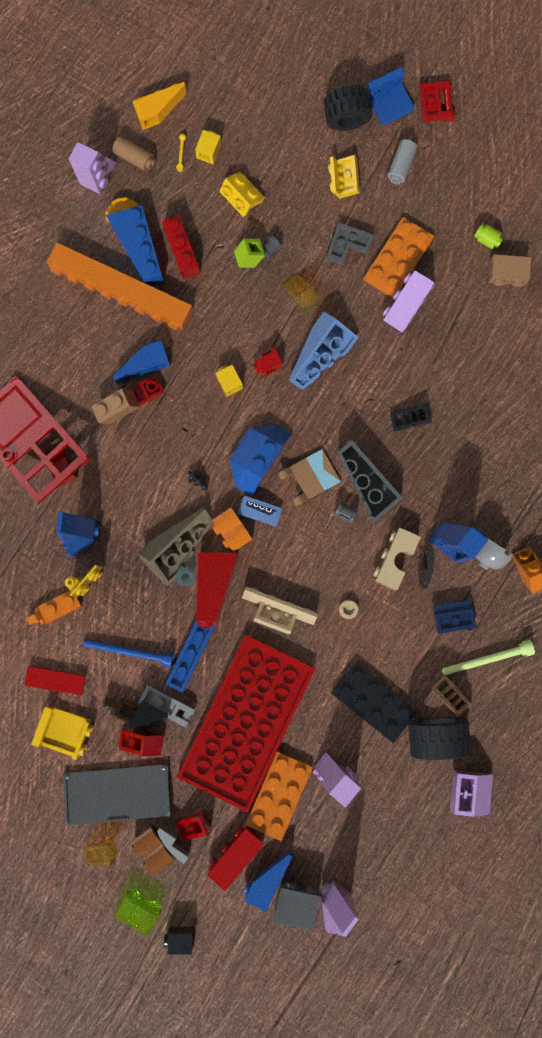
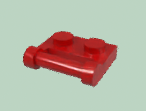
[419,81,456,122]

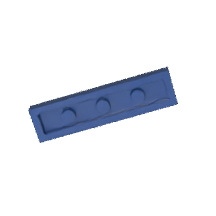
[166,622,216,693]

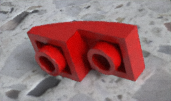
[128,375,164,406]

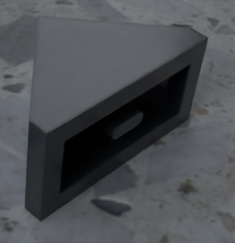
[128,700,168,733]

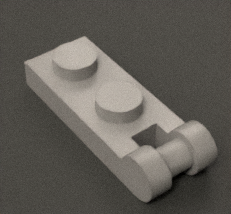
[138,684,196,728]

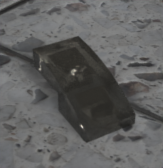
[418,549,434,590]

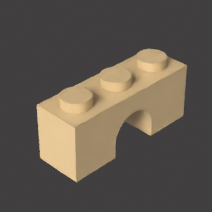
[373,528,421,591]

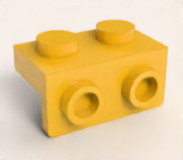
[328,155,360,199]
[220,171,265,217]

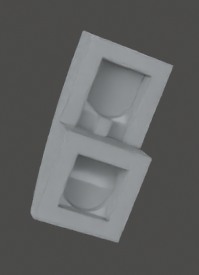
[157,824,190,864]

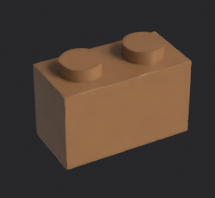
[488,254,531,287]
[91,389,140,424]

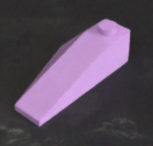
[321,880,359,937]

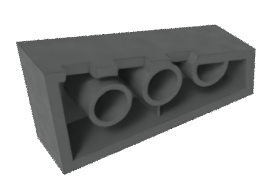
[337,440,403,524]

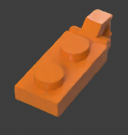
[26,590,82,625]

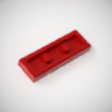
[24,666,86,696]

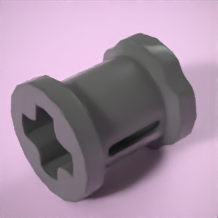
[262,236,282,261]
[334,501,358,524]

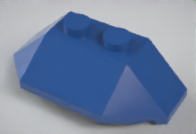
[230,424,292,497]

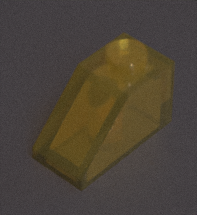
[282,274,321,314]

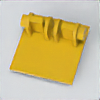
[65,565,104,597]

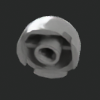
[475,538,514,570]

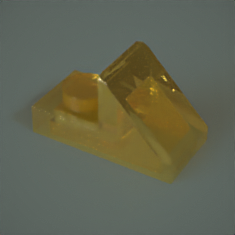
[83,838,117,866]

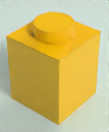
[195,130,221,164]
[215,365,243,397]

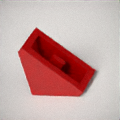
[176,809,211,841]

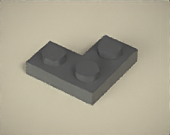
[326,223,374,265]

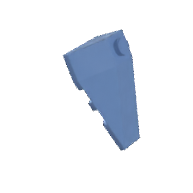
[289,312,359,390]

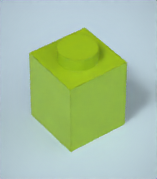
[234,238,265,268]

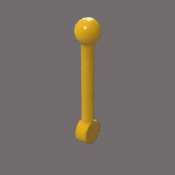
[176,133,186,172]

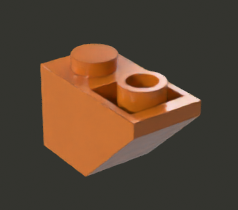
[512,547,542,593]

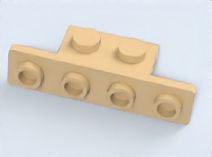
[242,587,318,635]

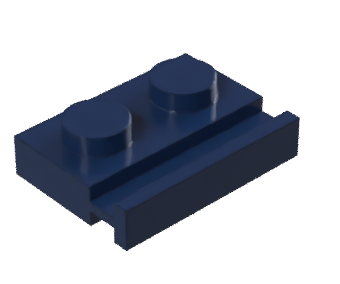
[432,600,477,634]

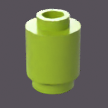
[474,223,503,249]

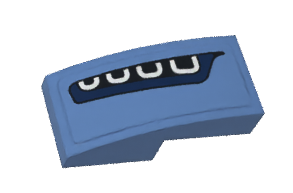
[238,496,282,527]

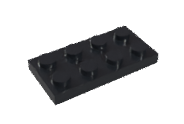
[332,663,417,743]

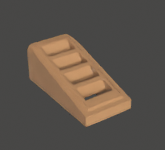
[431,675,472,718]

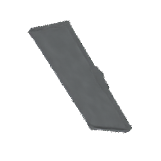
[63,763,171,825]

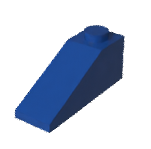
[113,340,170,384]
[243,850,292,912]

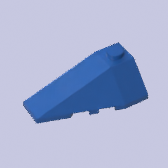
[56,512,101,558]

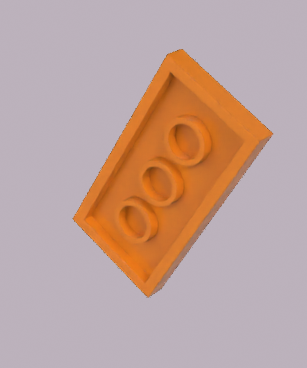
[363,217,434,298]
[245,751,313,841]

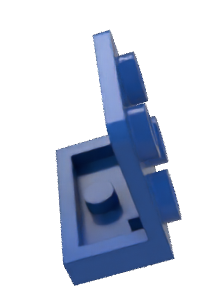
[367,68,414,125]

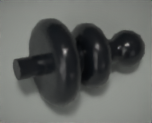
[188,470,208,491]

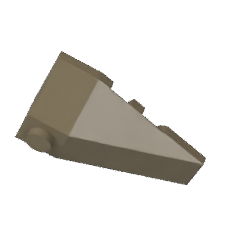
[138,508,213,586]

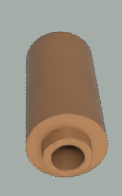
[112,136,155,171]

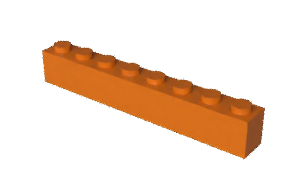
[47,242,193,331]

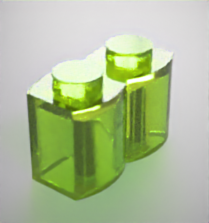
[114,890,161,936]

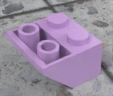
[450,770,493,817]

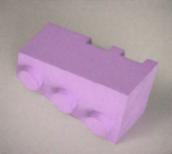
[69,142,116,194]
[383,271,435,333]
[311,752,361,808]

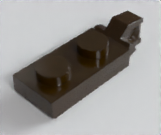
[103,697,152,733]

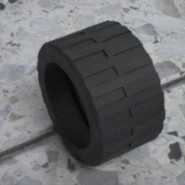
[408,717,471,760]

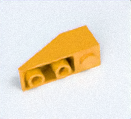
[132,82,187,130]

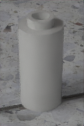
[388,139,417,184]

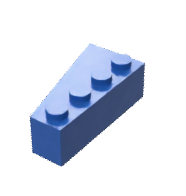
[106,205,164,287]
[427,522,488,563]

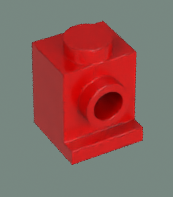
[252,347,283,378]

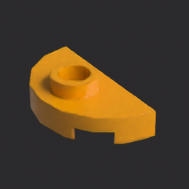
[105,197,139,222]

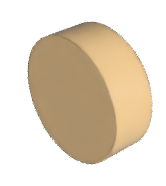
[339,600,358,619]

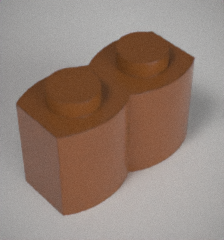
[132,825,176,875]

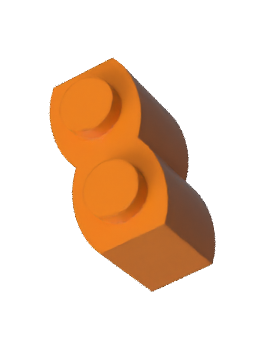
[211,508,252,552]

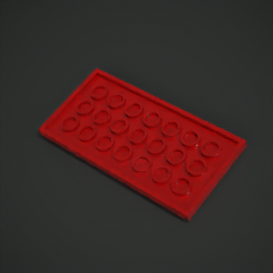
[177,635,315,813]

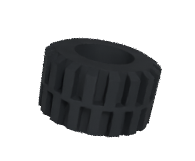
[323,85,373,131]

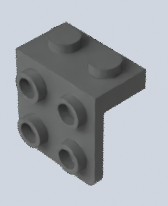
[274,881,321,930]

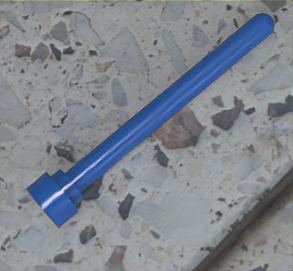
[83,639,175,668]

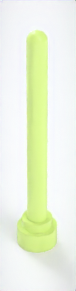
[442,639,535,675]

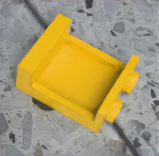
[31,705,94,760]

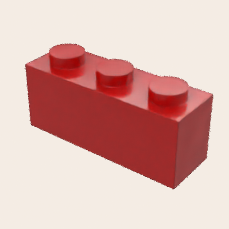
[161,215,200,280]
[207,825,264,891]

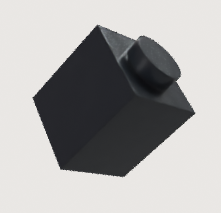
[164,927,194,955]

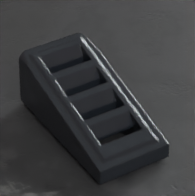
[390,404,432,432]

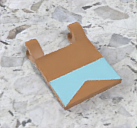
[278,449,341,506]

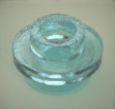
[175,567,195,586]

